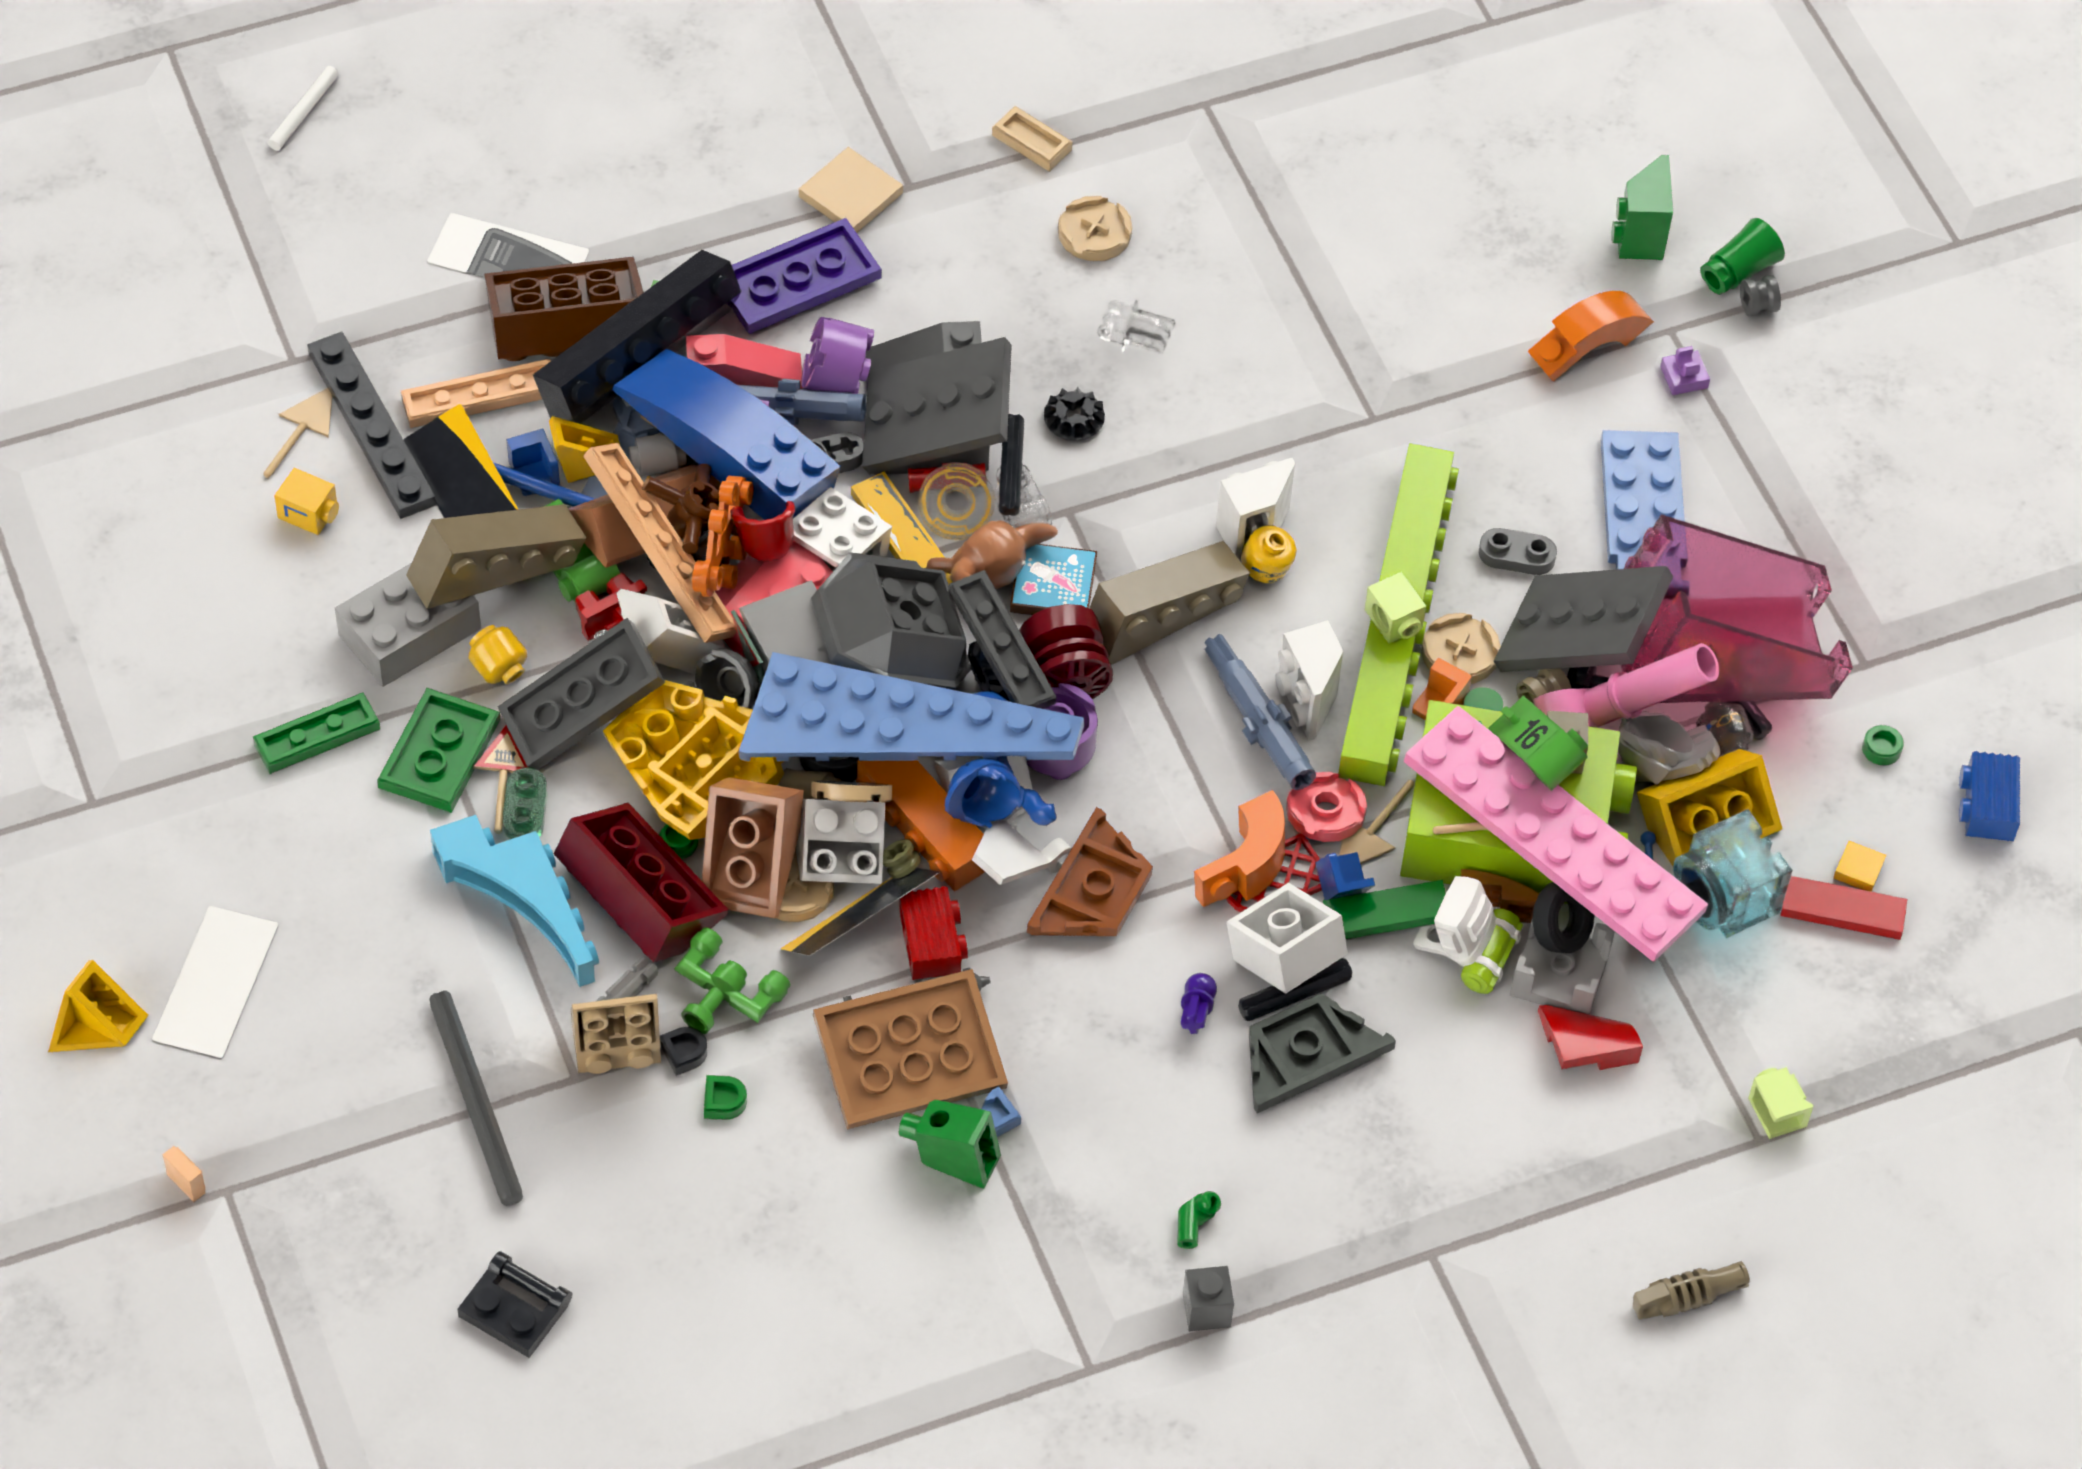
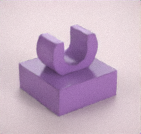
[1660,346,1710,395]

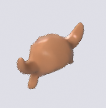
[926,520,1058,589]

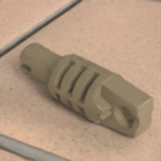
[1633,1261,1750,1320]

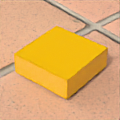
[1833,841,1886,892]

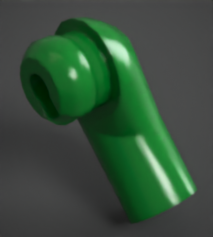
[1177,1191,1221,1249]

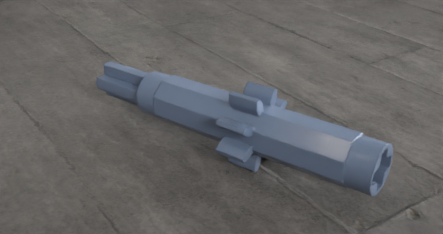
[736,379,866,427]
[1204,634,1316,790]

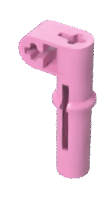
[1533,643,1719,728]

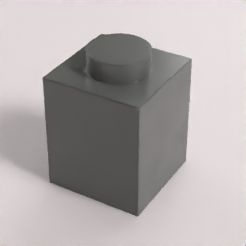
[1183,1266,1234,1332]

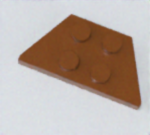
[1027,807,1153,936]

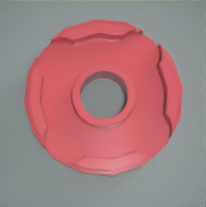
[1286,772,1367,842]

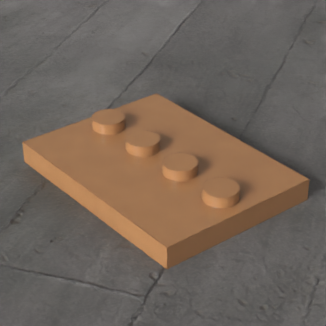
[813,969,1008,1130]

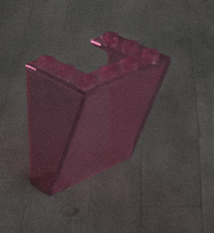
[1621,514,1853,703]

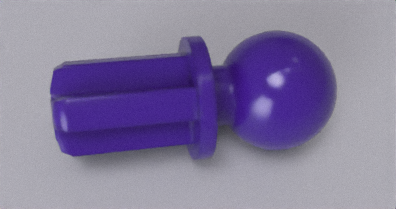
[1180,973,1217,1034]

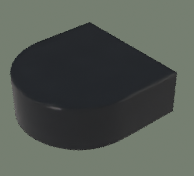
[660,1027,707,1076]

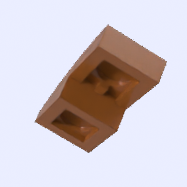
[1460,869,1539,923]

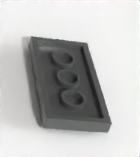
[498,618,665,772]

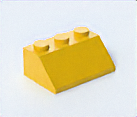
[1637,749,1783,873]

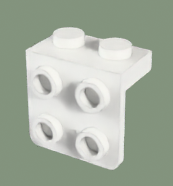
[793,487,892,568]

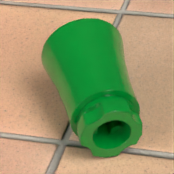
[1700,218,1785,295]

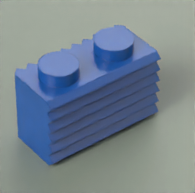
[1959,751,2020,841]

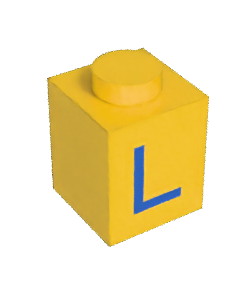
[274,467,339,535]

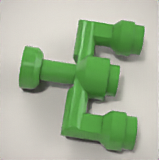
[674,927,791,1034]

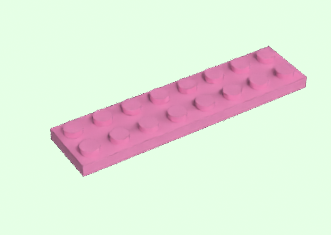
[1404,706,1708,962]

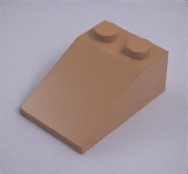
[702,777,804,918]

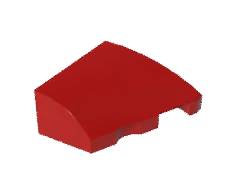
[1538,1005,1643,1070]

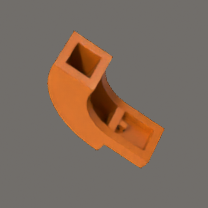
[1528,291,1654,382]
[1194,790,1285,907]

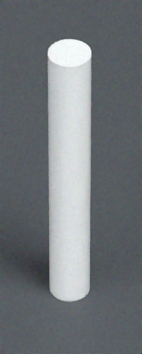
[267,66,339,151]

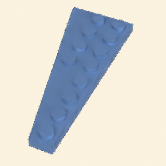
[738,652,1084,761]

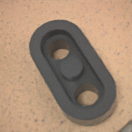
[1478,528,1557,575]

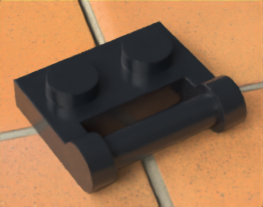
[457,1251,573,1358]

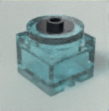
[1673,809,1793,938]

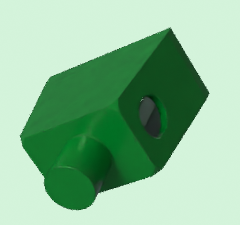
[898,1100,1001,1189]

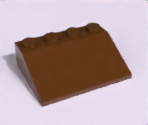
[484,256,644,361]

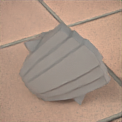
[1618,711,1720,785]

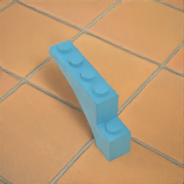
[430,815,599,987]

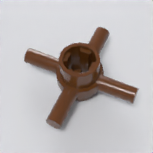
[642,464,738,554]

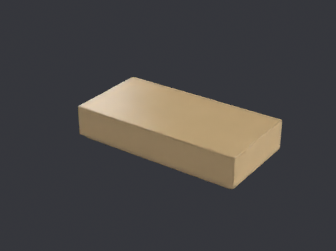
[992,106,1073,172]

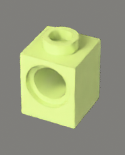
[1364,572,1426,644]

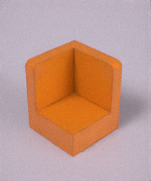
[1412,657,1472,720]

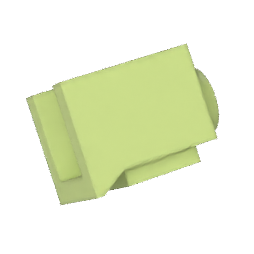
[1748,1067,1814,1139]

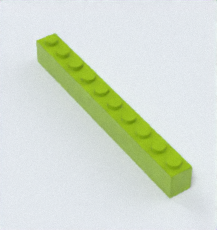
[1338,443,1459,787]

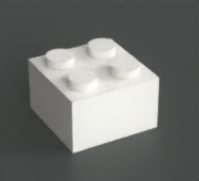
[1226,883,1348,993]

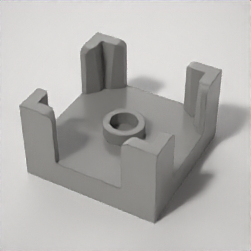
[1510,921,1615,1014]

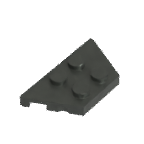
[1249,993,1396,1114]

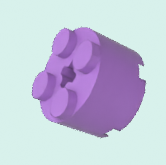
[801,316,874,394]
[1025,683,1098,780]

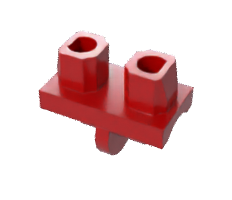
[575,573,647,641]

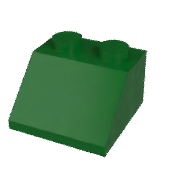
[1611,155,1673,260]

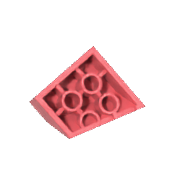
[715,541,833,657]

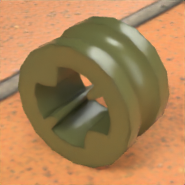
[883,839,921,878]

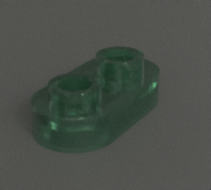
[503,768,547,839]

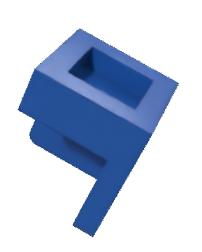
[506,428,560,496]
[1315,852,1375,900]

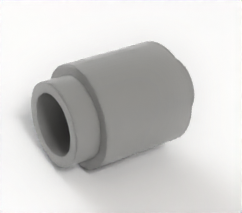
[628,434,687,476]

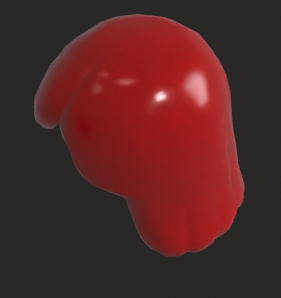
[730,501,795,562]

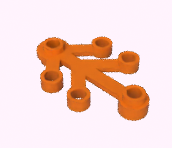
[692,475,754,598]

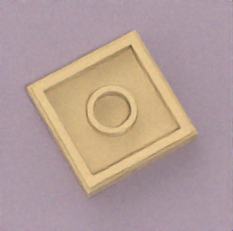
[799,147,903,233]

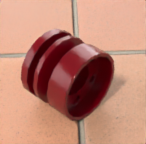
[1019,604,1113,699]

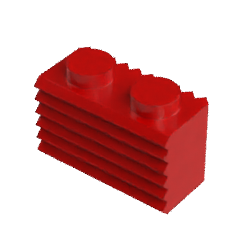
[899,886,968,980]

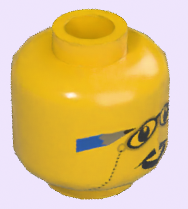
[1241,525,1297,583]

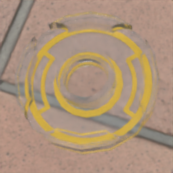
[918,462,995,540]

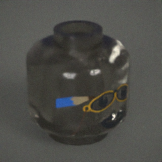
[1696,699,1754,757]

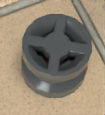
[1740,275,1781,317]

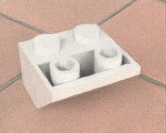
[1216,458,1295,560]
[616,589,724,674]
[1275,620,1343,740]
[796,799,885,884]

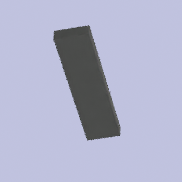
[948,570,1057,709]

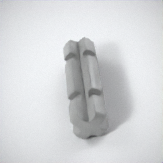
[596,957,658,1001]

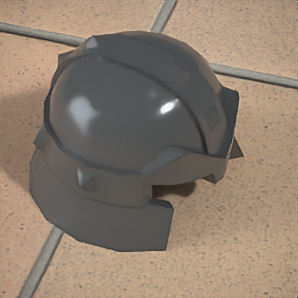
[684,648,759,709]

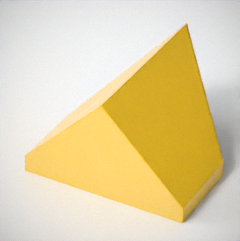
[48,960,149,1052]

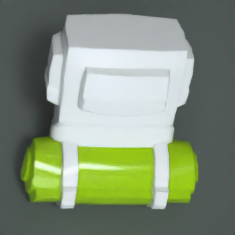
[1413,876,1523,994]

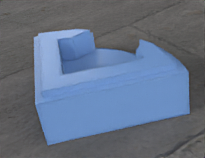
[981,1086,1021,1137]

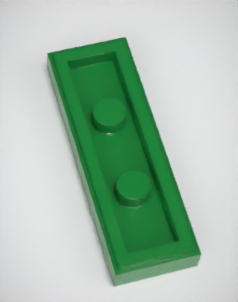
[253,692,381,774]
[1323,880,1446,939]

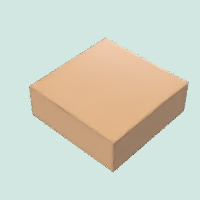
[162,1146,206,1202]

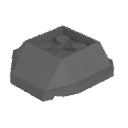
[811,552,971,690]

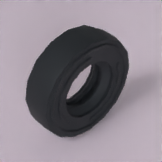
[1532,882,1595,954]

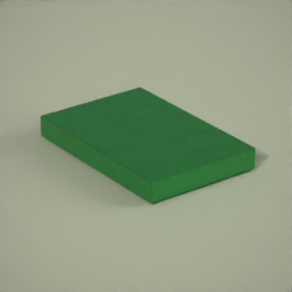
[377,688,501,813]

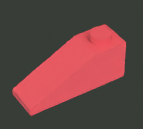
[686,334,803,389]

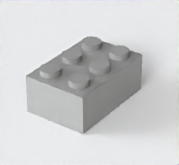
[335,563,481,687]

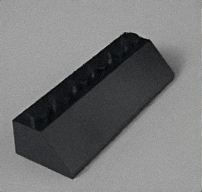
[533,250,741,424]

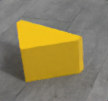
[549,416,621,483]

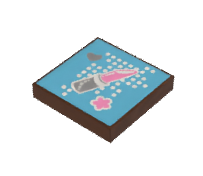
[1010,544,1098,615]

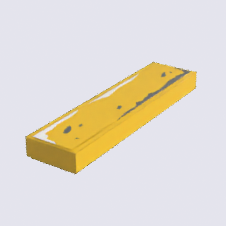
[851,472,952,585]

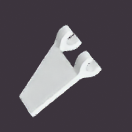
[972,807,1072,885]

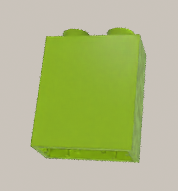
[1400,700,1637,904]

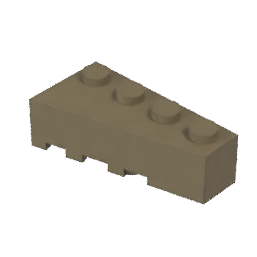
[406,504,586,609]
[1089,540,1250,665]

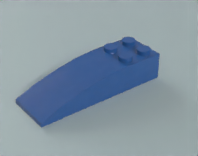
[613,349,841,520]

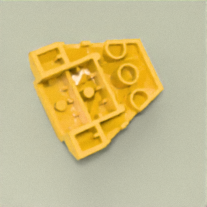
[603,680,784,840]

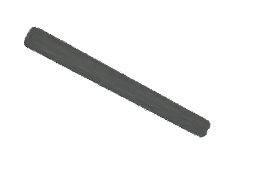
[429,990,523,1206]

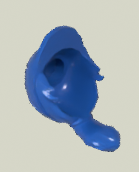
[945,759,1057,828]

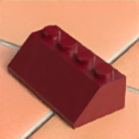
[553,802,729,963]

